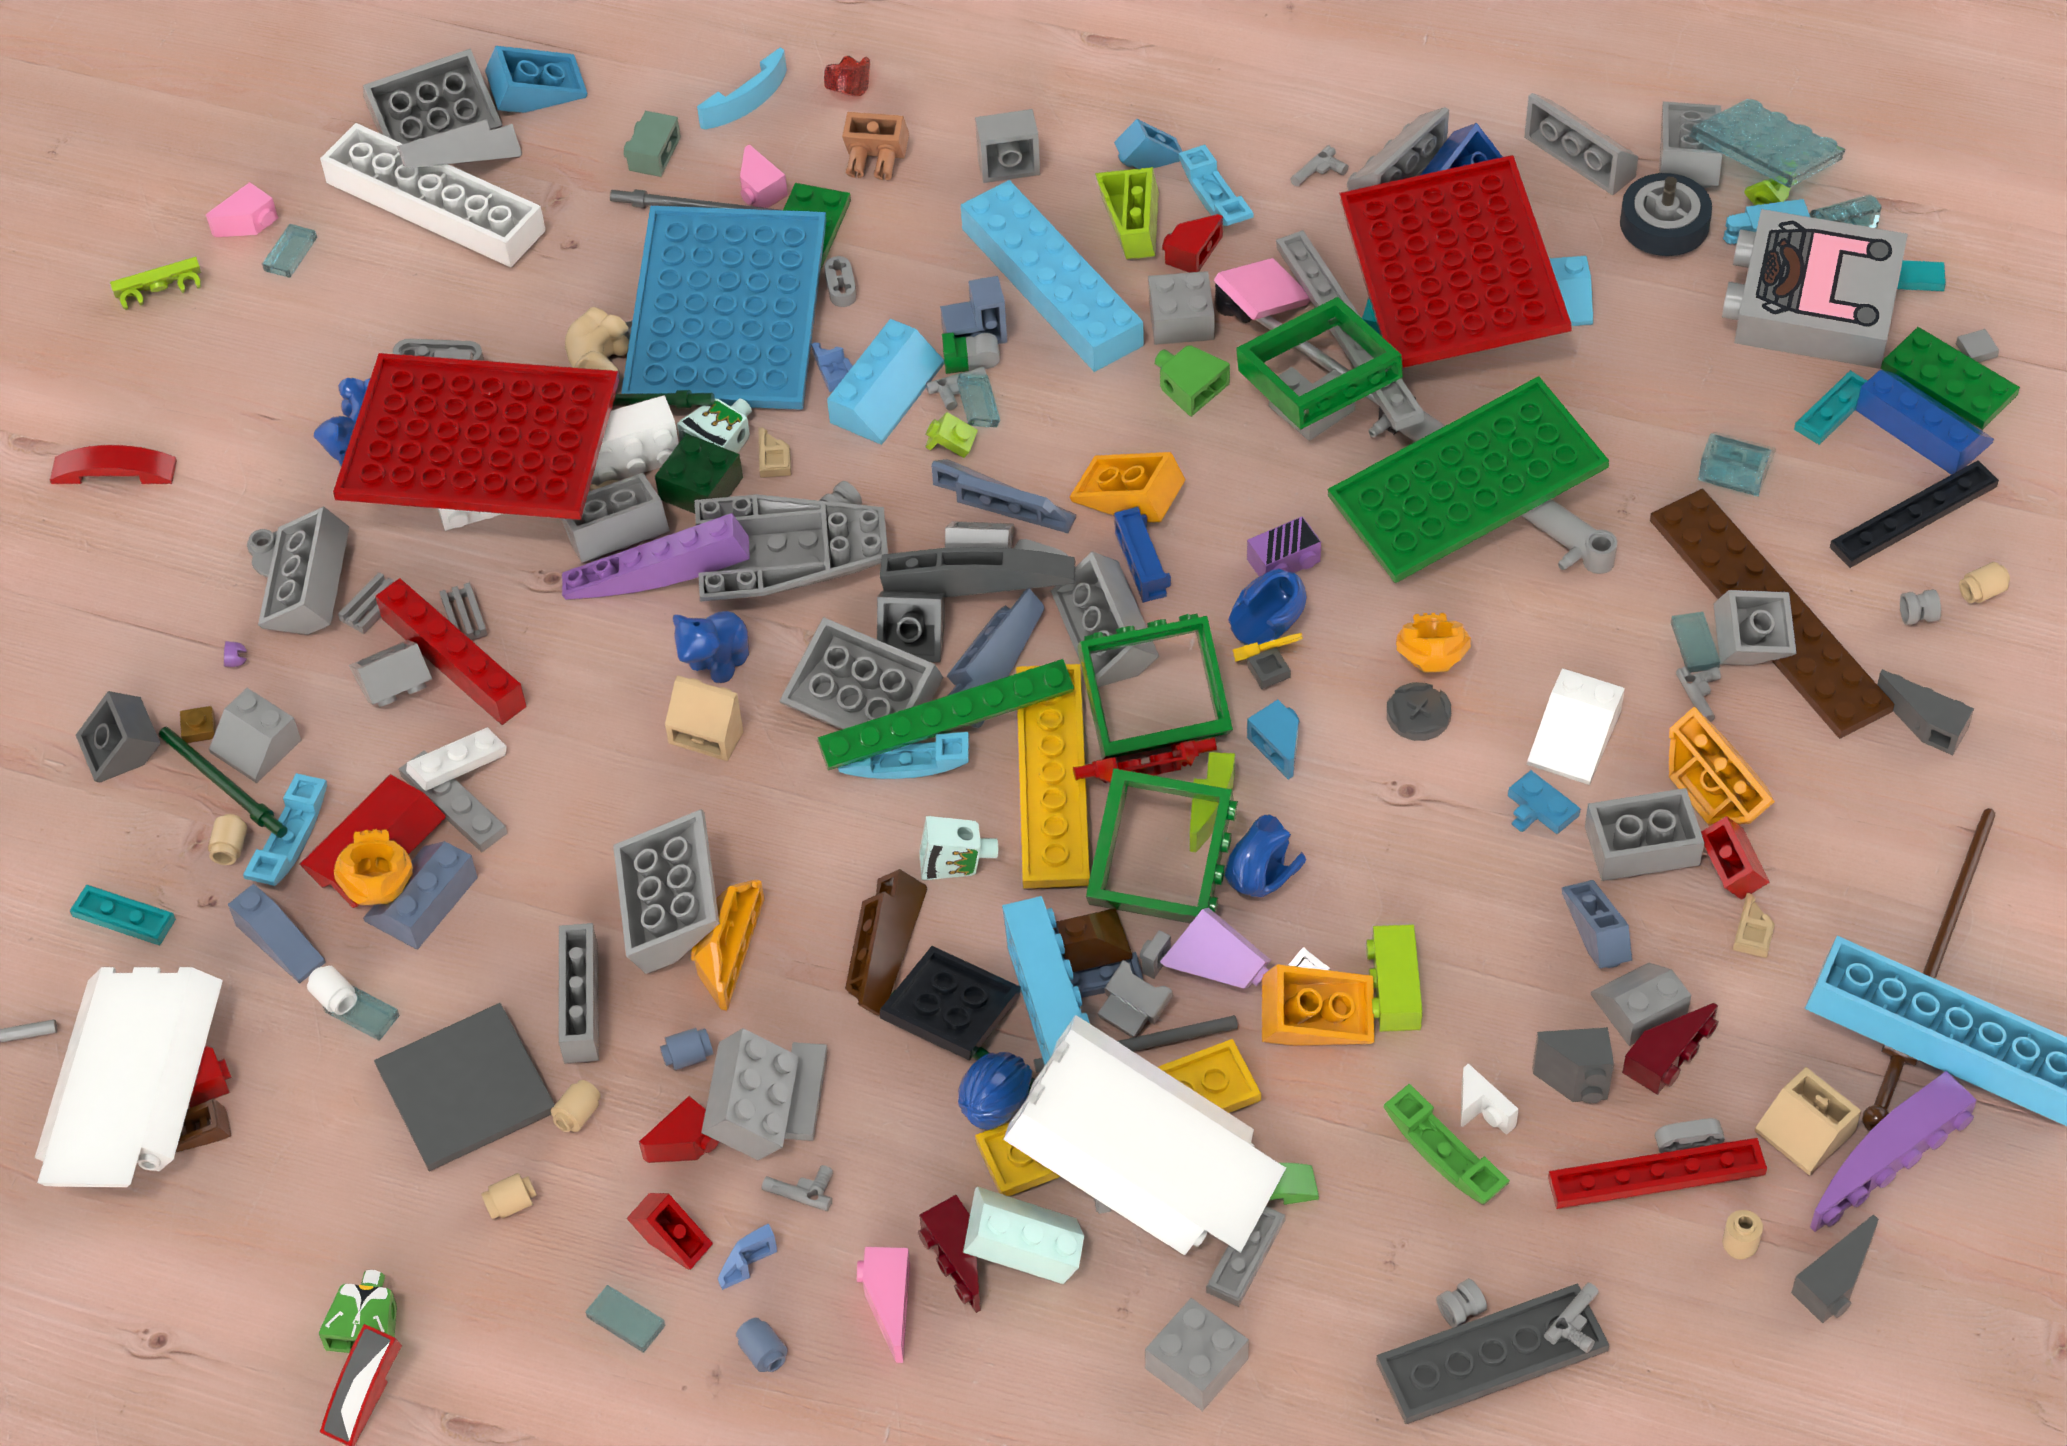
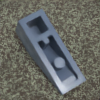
[1561,880,1632,968]
[228,884,326,984]

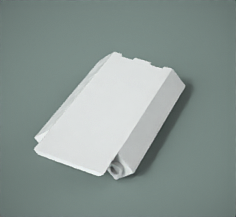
[35,967,223,1187]
[1003,1015,1286,1255]

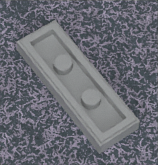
[784,1042,828,1141]
[1206,1207,1285,1307]

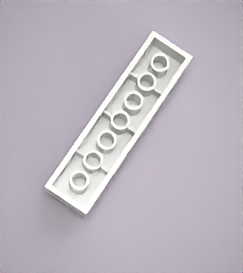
[320,123,546,268]
[437,395,679,531]

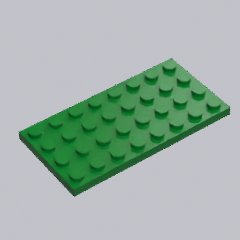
[1327,376,1609,583]

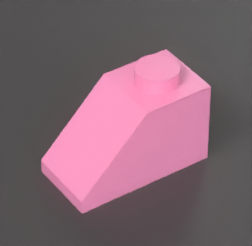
[740,145,788,208]
[206,182,278,237]

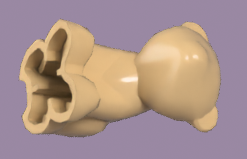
[565,307,629,373]

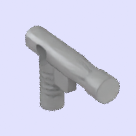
[1290,145,1349,187]
[926,367,987,410]
[1676,666,1721,722]
[762,1165,833,1211]
[1544,1283,1599,1353]

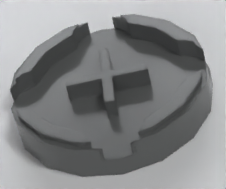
[1387,682,1451,741]

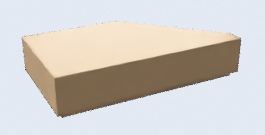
[758,427,791,478]
[1733,893,1775,958]

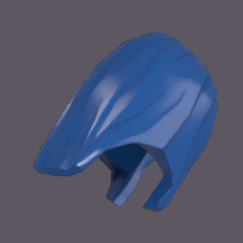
[1228,569,1307,645]
[1225,814,1306,897]
[958,1052,1032,1130]

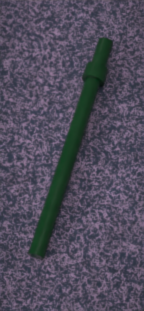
[612,390,715,408]
[159,726,288,838]

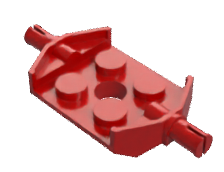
[1073,737,1217,784]

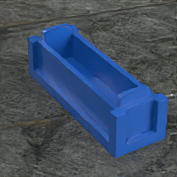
[1114,507,1171,603]

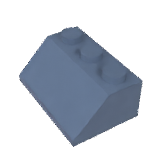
[363,841,478,950]

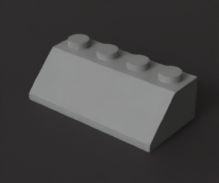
[1524,93,1638,195]
[1347,107,1449,191]
[258,506,349,635]
[1051,551,1159,687]

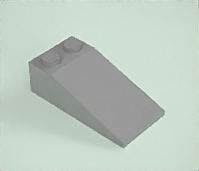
[1659,101,1723,188]

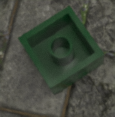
[655,433,743,514]

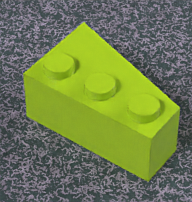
[1095,167,1159,259]

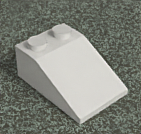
[1527,668,1625,785]

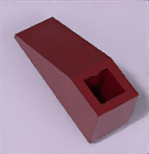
[1622,1003,1719,1095]
[918,1195,981,1313]

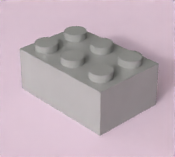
[1585,788,1704,881]
[701,1028,799,1160]

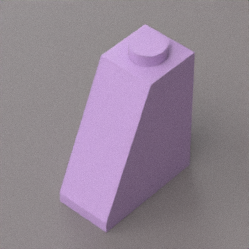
[1160,908,1271,989]

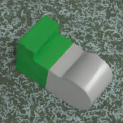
[942,332,1000,374]

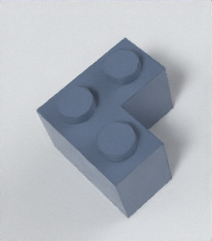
[940,276,1007,344]

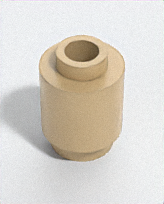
[1959,562,2010,603]
[208,814,247,865]
[551,1080,601,1132]
[481,1173,536,1219]
[1722,1210,1763,1259]

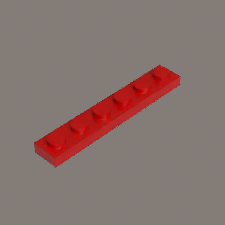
[1548,1138,1767,1209]

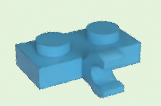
[1508,770,1581,834]

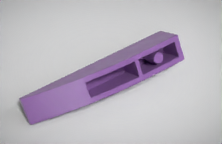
[562,513,750,600]
[1810,1071,1977,1232]

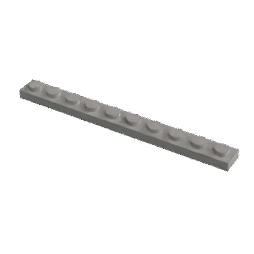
[1276,230,1425,431]

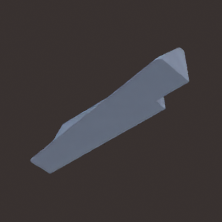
[931,459,1076,533]
[947,588,1044,728]

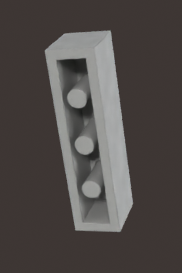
[559,923,599,1064]

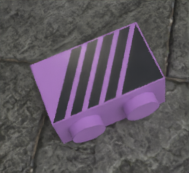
[1247,516,1321,577]

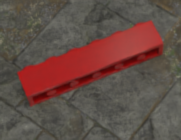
[375,578,527,725]

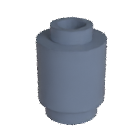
[660,1028,713,1070]
[736,1318,788,1372]

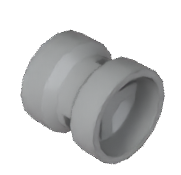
[819,481,862,505]
[1900,589,1941,625]
[1436,1278,1487,1328]

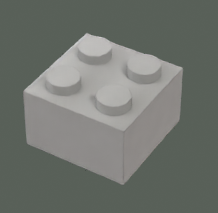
[975,109,1040,183]
[1148,271,1214,345]
[1145,1298,1249,1411]

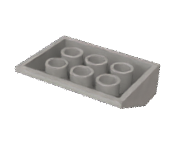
[363,48,502,144]
[779,617,943,751]
[613,809,719,974]

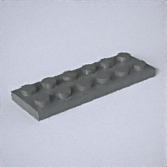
[1376,1283,1609,1425]

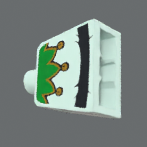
[677,399,752,453]
[919,816,998,880]

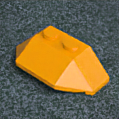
[1669,707,1775,826]
[691,880,764,1011]

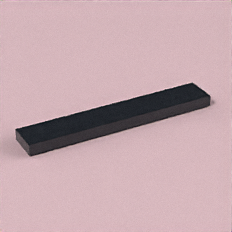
[1830,460,1999,568]

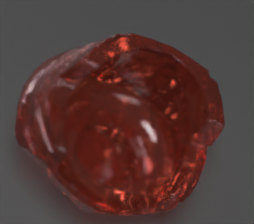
[824,56,870,96]

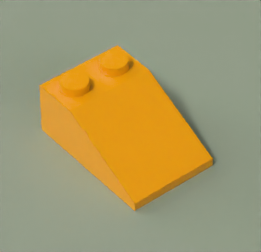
[1069,452,1186,523]
[1262,964,1374,1046]

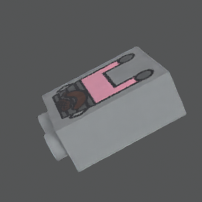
[1722,209,1908,369]

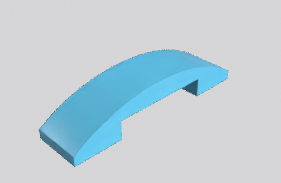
[697,47,787,130]
[1178,145,1254,226]
[838,732,969,779]
[243,773,327,886]

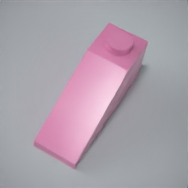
[857,1247,910,1363]

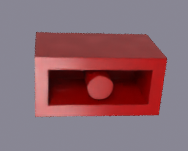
[1701,816,1770,900]

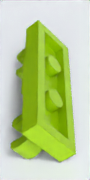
[110,257,201,310]

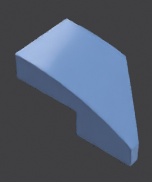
[811,342,853,392]
[718,1224,777,1290]

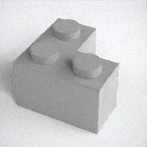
[1269,367,1355,441]

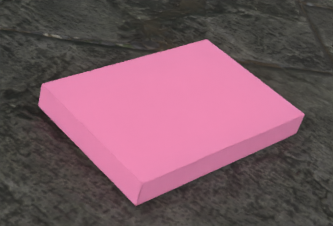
[1214,258,1310,320]

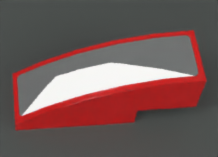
[320,1324,402,1446]

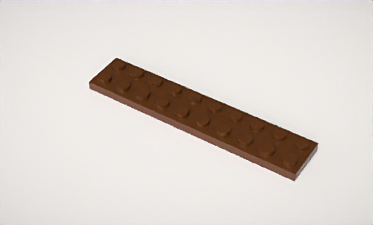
[1650,488,1895,739]

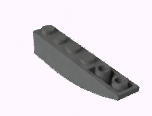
[880,547,1076,597]

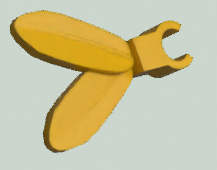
[1232,633,1303,662]

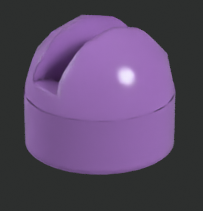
[224,641,247,667]

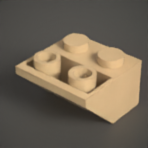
[665,675,743,761]
[1755,1067,1861,1176]

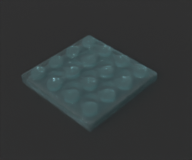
[1689,99,1846,188]

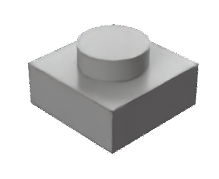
[1140,930,1171,979]

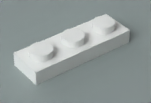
[406,727,507,791]

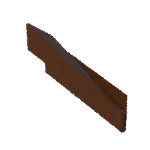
[845,869,927,1016]

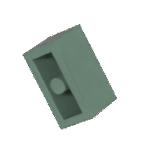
[624,110,681,177]

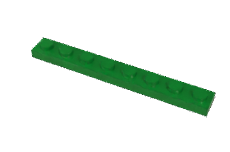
[817,659,1074,771]

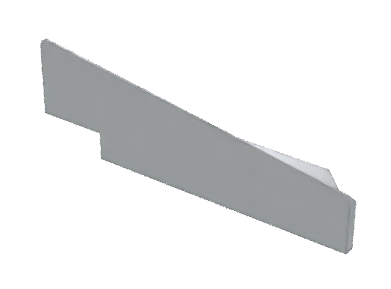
[397,119,522,168]

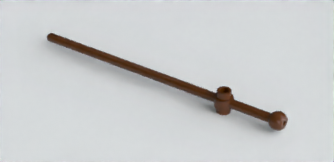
[1862,808,1995,1131]

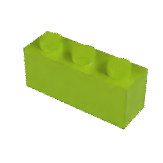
[1366,924,1422,1032]

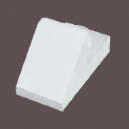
[1461,1064,1519,1135]

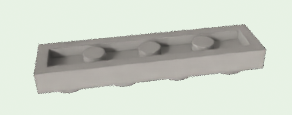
[399,750,507,852]

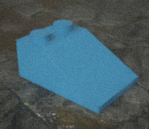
[485,46,588,113]

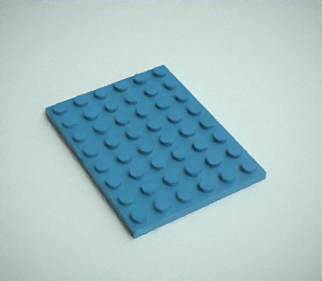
[621,206,827,410]

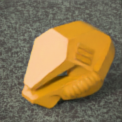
[1396,612,1471,673]
[334,829,413,905]

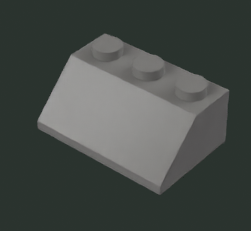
[561,473,669,562]

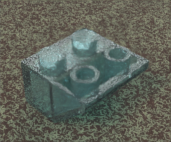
[1698,431,1776,497]

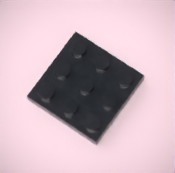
[880,946,1021,1061]

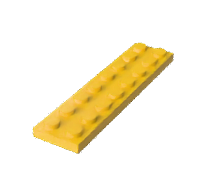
[1016,664,1090,889]
[975,1039,1261,1196]

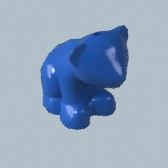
[314,378,370,466]
[673,611,749,683]

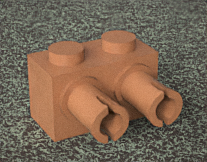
[842,112,909,180]

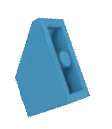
[1114,119,1183,169]
[1247,699,1299,780]

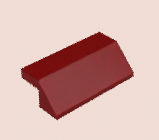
[299,774,446,908]

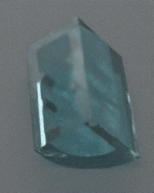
[1809,195,1882,228]

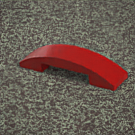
[50,445,177,484]

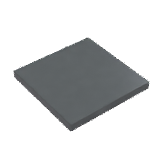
[374,1003,555,1172]

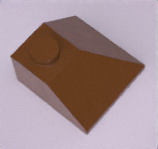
[1053,908,1133,972]

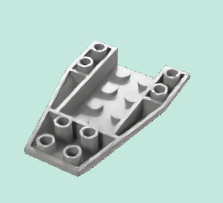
[695,494,888,602]

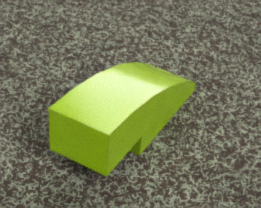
[1190,752,1235,852]

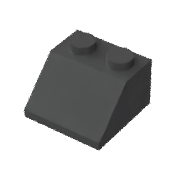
[877,591,945,662]
[76,691,161,782]
[1532,1027,1614,1103]

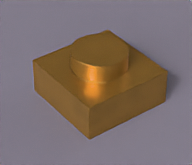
[180,706,216,743]

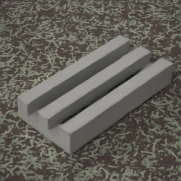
[338,573,394,634]
[439,582,487,640]

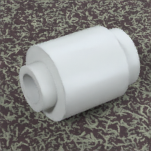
[307,966,357,1015]

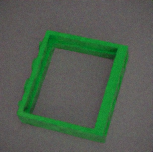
[1236,297,1403,430]
[1077,613,1233,759]
[1086,769,1238,923]

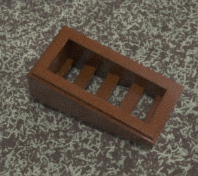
[175,1098,231,1153]

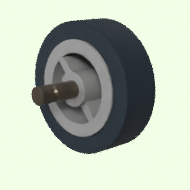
[1620,173,1712,256]

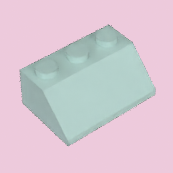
[963,1186,1084,1284]

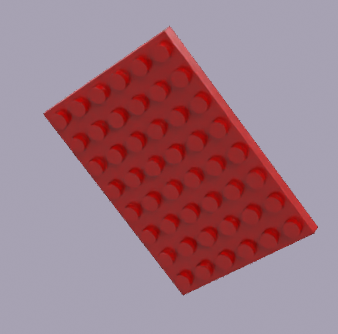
[1339,155,1572,368]
[333,353,620,520]

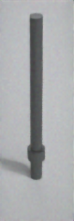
[610,189,780,210]
[1033,1015,1238,1073]

